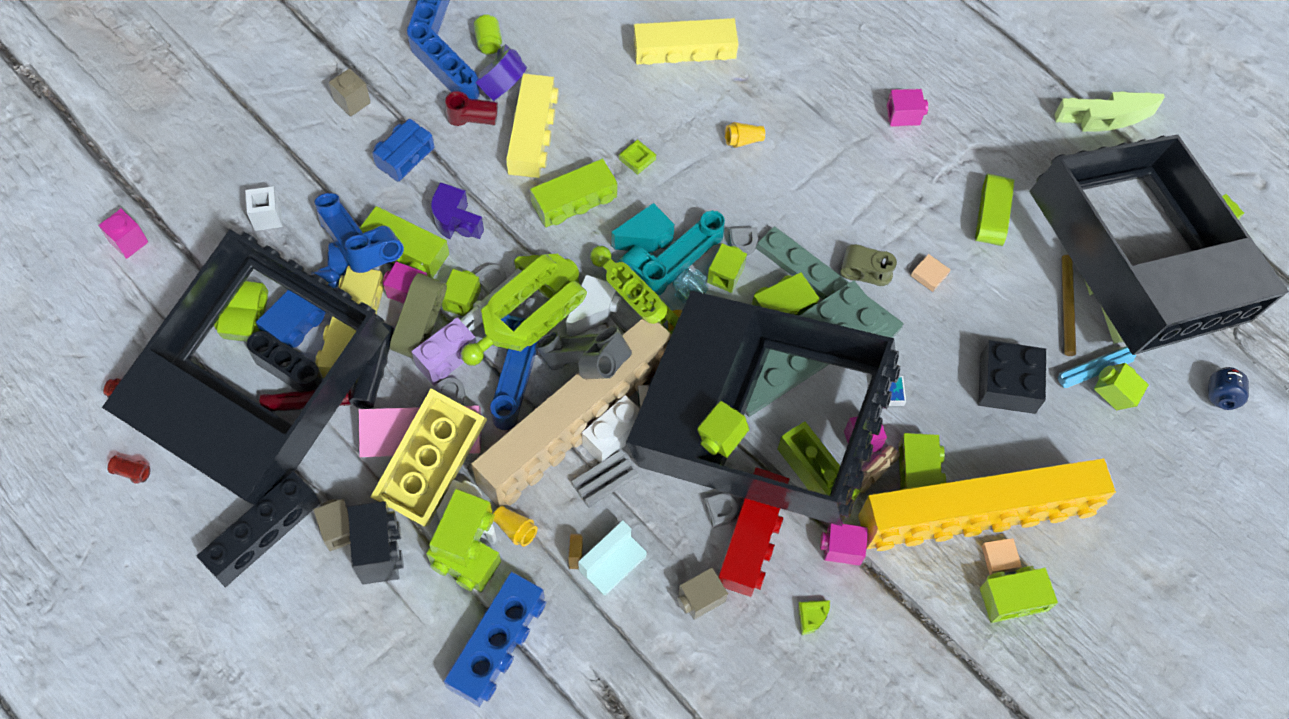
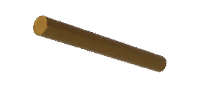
[1061,255,1076,356]

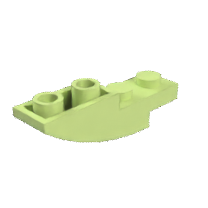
[1055,91,1165,132]

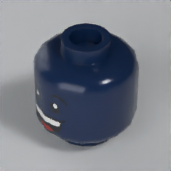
[1208,367,1249,410]

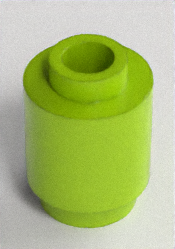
[473,14,502,54]

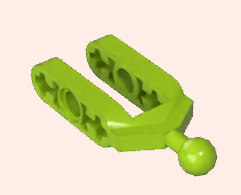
[590,246,679,335]
[461,255,587,366]

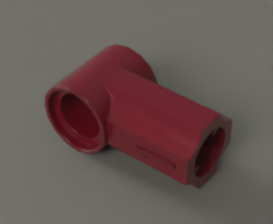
[445,91,498,126]

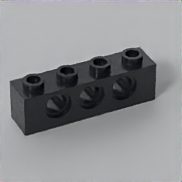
[196,471,321,588]

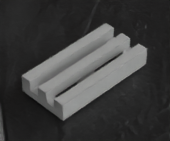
[572,450,638,508]

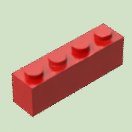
[719,467,790,597]

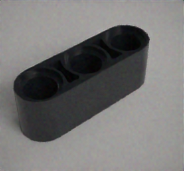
[247,331,323,392]

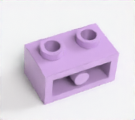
[411,317,477,386]

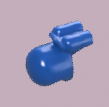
[311,243,350,288]

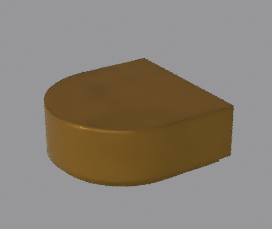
[569,534,583,569]

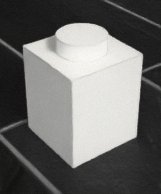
[245,186,283,231]

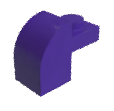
[476,44,527,102]
[431,182,484,240]

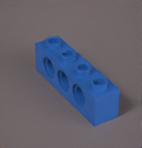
[444,572,546,707]

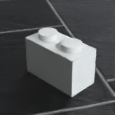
[582,395,640,463]

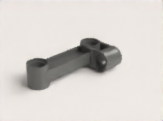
[536,326,632,380]

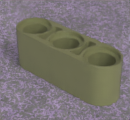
[390,273,447,359]

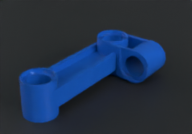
[314,193,404,273]
[484,315,540,430]

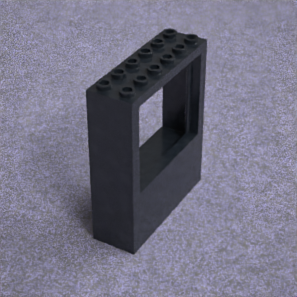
[1029,134,1289,355]
[101,229,389,505]
[626,291,901,526]

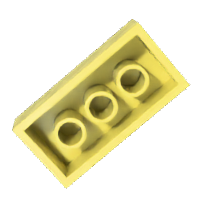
[371,389,487,526]

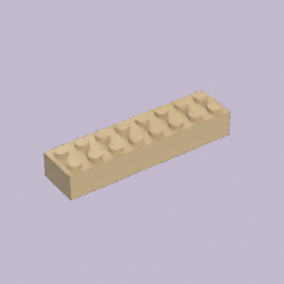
[471,318,672,508]

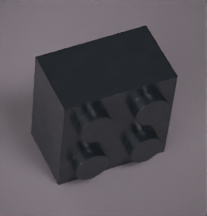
[978,340,1046,414]
[348,501,404,585]

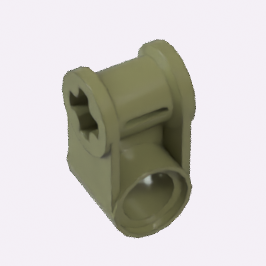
[840,244,897,286]

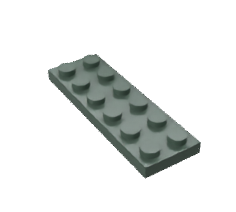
[745,280,888,417]

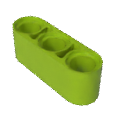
[975,173,1014,247]

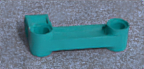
[617,210,725,295]

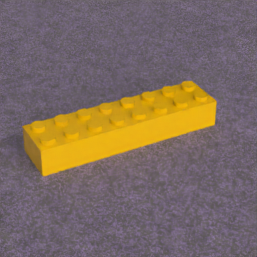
[858,458,1116,551]

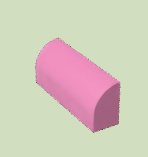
[359,406,482,457]

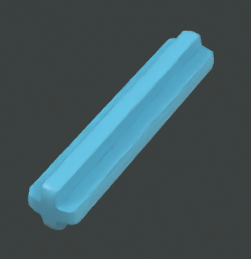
[1057,346,1136,388]

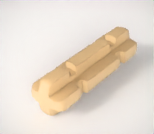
[859,445,900,493]

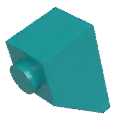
[611,203,675,253]

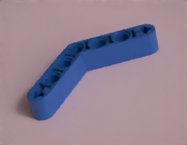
[407,0,480,100]

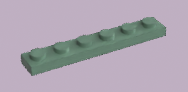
[756,226,904,338]

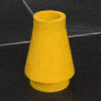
[725,122,765,148]
[493,506,538,547]

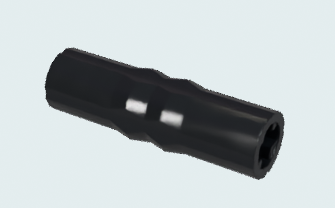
[349,323,395,409]

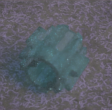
[672,268,709,303]

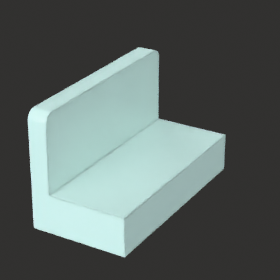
[578,521,647,595]

